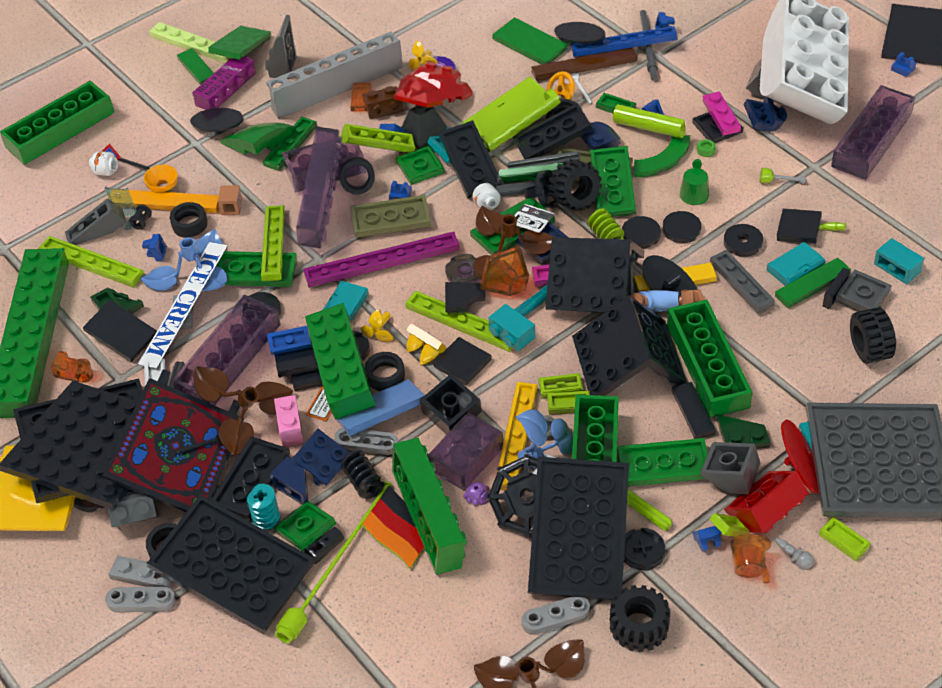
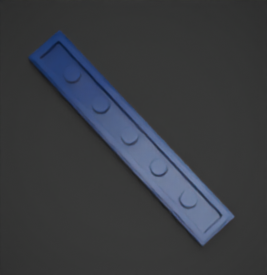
[571,26,678,57]

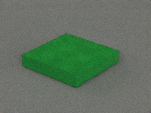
[396,146,444,185]
[274,501,336,551]

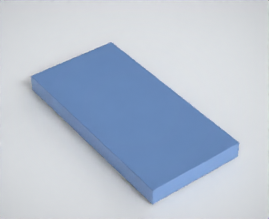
[336,379,425,436]

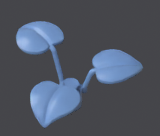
[141,229,227,291]
[516,410,573,469]

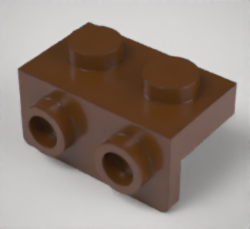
[362,86,404,119]

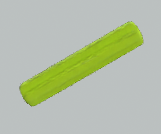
[627,489,673,531]

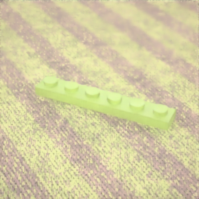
[149,22,231,63]

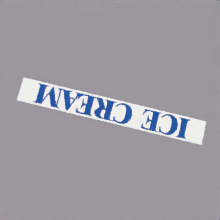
[138,242,228,368]

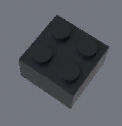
[420,373,482,439]

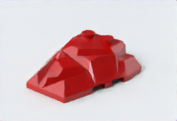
[394,62,473,108]

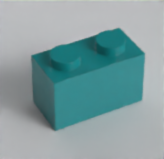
[874,238,925,285]
[488,304,535,352]

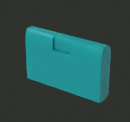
[767,242,826,286]
[322,281,369,322]

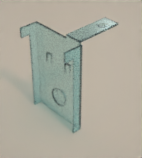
[105,186,136,230]

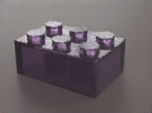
[428,412,503,491]

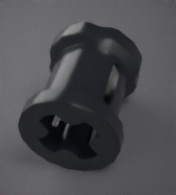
[129,204,152,230]

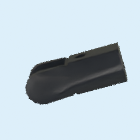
[304,527,344,564]

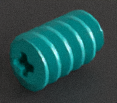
[247,484,281,530]

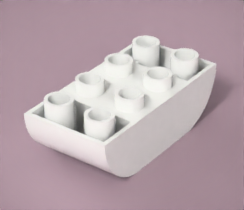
[760,0,849,124]

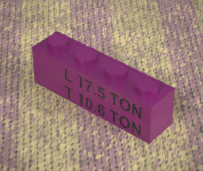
[192,56,256,110]

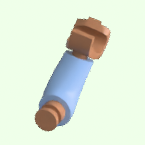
[631,290,705,313]

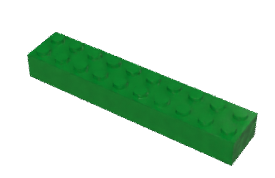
[0,248,69,418]

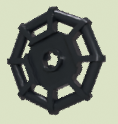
[487,454,538,538]

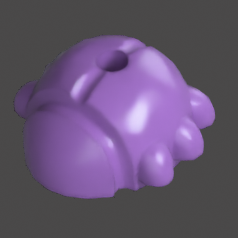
[463,481,489,505]

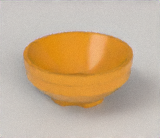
[144,164,178,192]

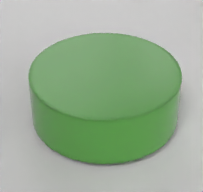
[697,139,716,157]

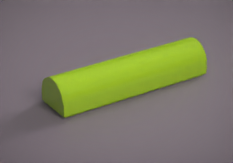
[613,104,686,139]
[341,124,415,153]

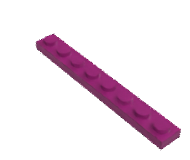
[303,231,460,288]

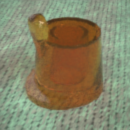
[730,534,771,584]

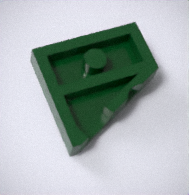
[90,287,144,314]
[717,415,770,449]

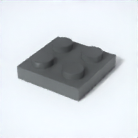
[835,269,892,311]

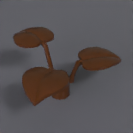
[473,206,554,281]
[193,366,293,455]
[474,639,585,688]

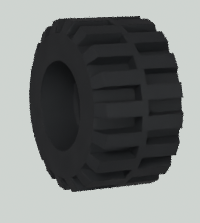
[549,159,602,211]
[850,307,896,364]
[609,585,670,652]

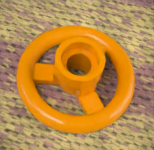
[546,71,575,100]

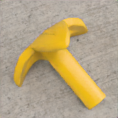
[408,40,438,70]
[361,309,394,342]

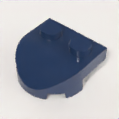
[744,97,787,132]
[580,121,620,150]

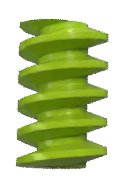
[587,208,624,239]

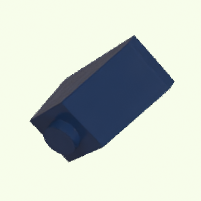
[270,456,308,505]

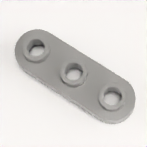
[334,428,398,455]
[105,587,176,612]
[522,596,590,635]

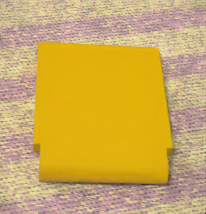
[0,445,75,531]

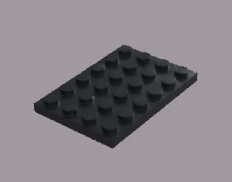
[528,457,629,600]
[147,494,315,634]

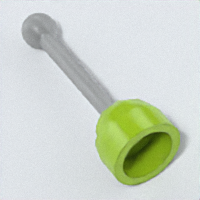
[760,167,807,184]

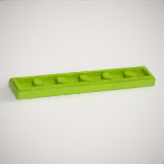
[261,205,285,281]
[38,236,145,288]
[405,290,512,352]

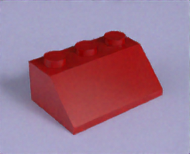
[724,471,809,534]

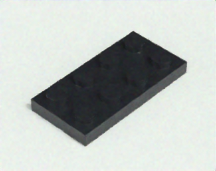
[513,103,593,159]
[438,120,502,198]
[211,436,290,521]

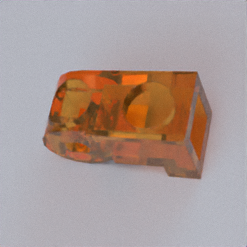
[51,351,94,383]

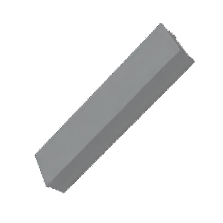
[266,32,403,119]

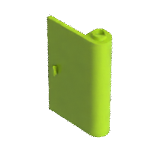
[461,76,561,152]

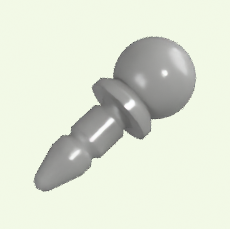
[775,538,814,570]

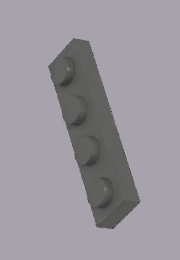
[710,250,775,313]

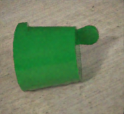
[680,159,709,205]

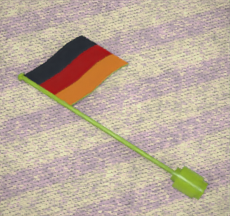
[275,481,424,644]

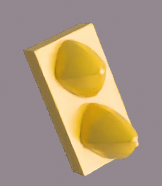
[406,324,447,365]

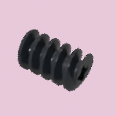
[341,450,384,499]

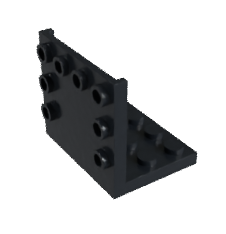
[545,237,645,313]
[572,295,687,396]

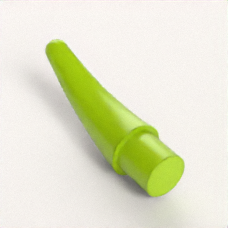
[819,222,846,231]

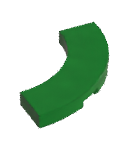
[634,135,690,177]

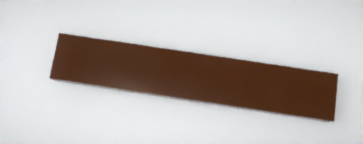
[531,47,638,81]

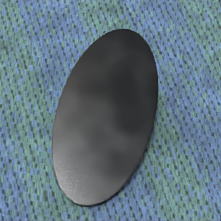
[554,22,606,44]
[190,108,244,134]
[642,255,698,296]

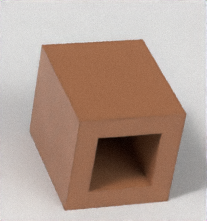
[218,185,242,215]

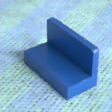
[267,326,312,355]

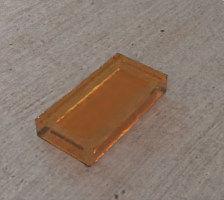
[350,83,371,111]

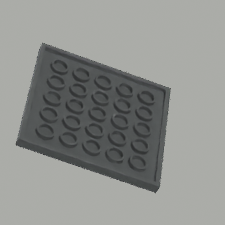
[806,403,942,518]

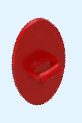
[781,419,819,495]

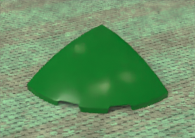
[220,122,296,155]

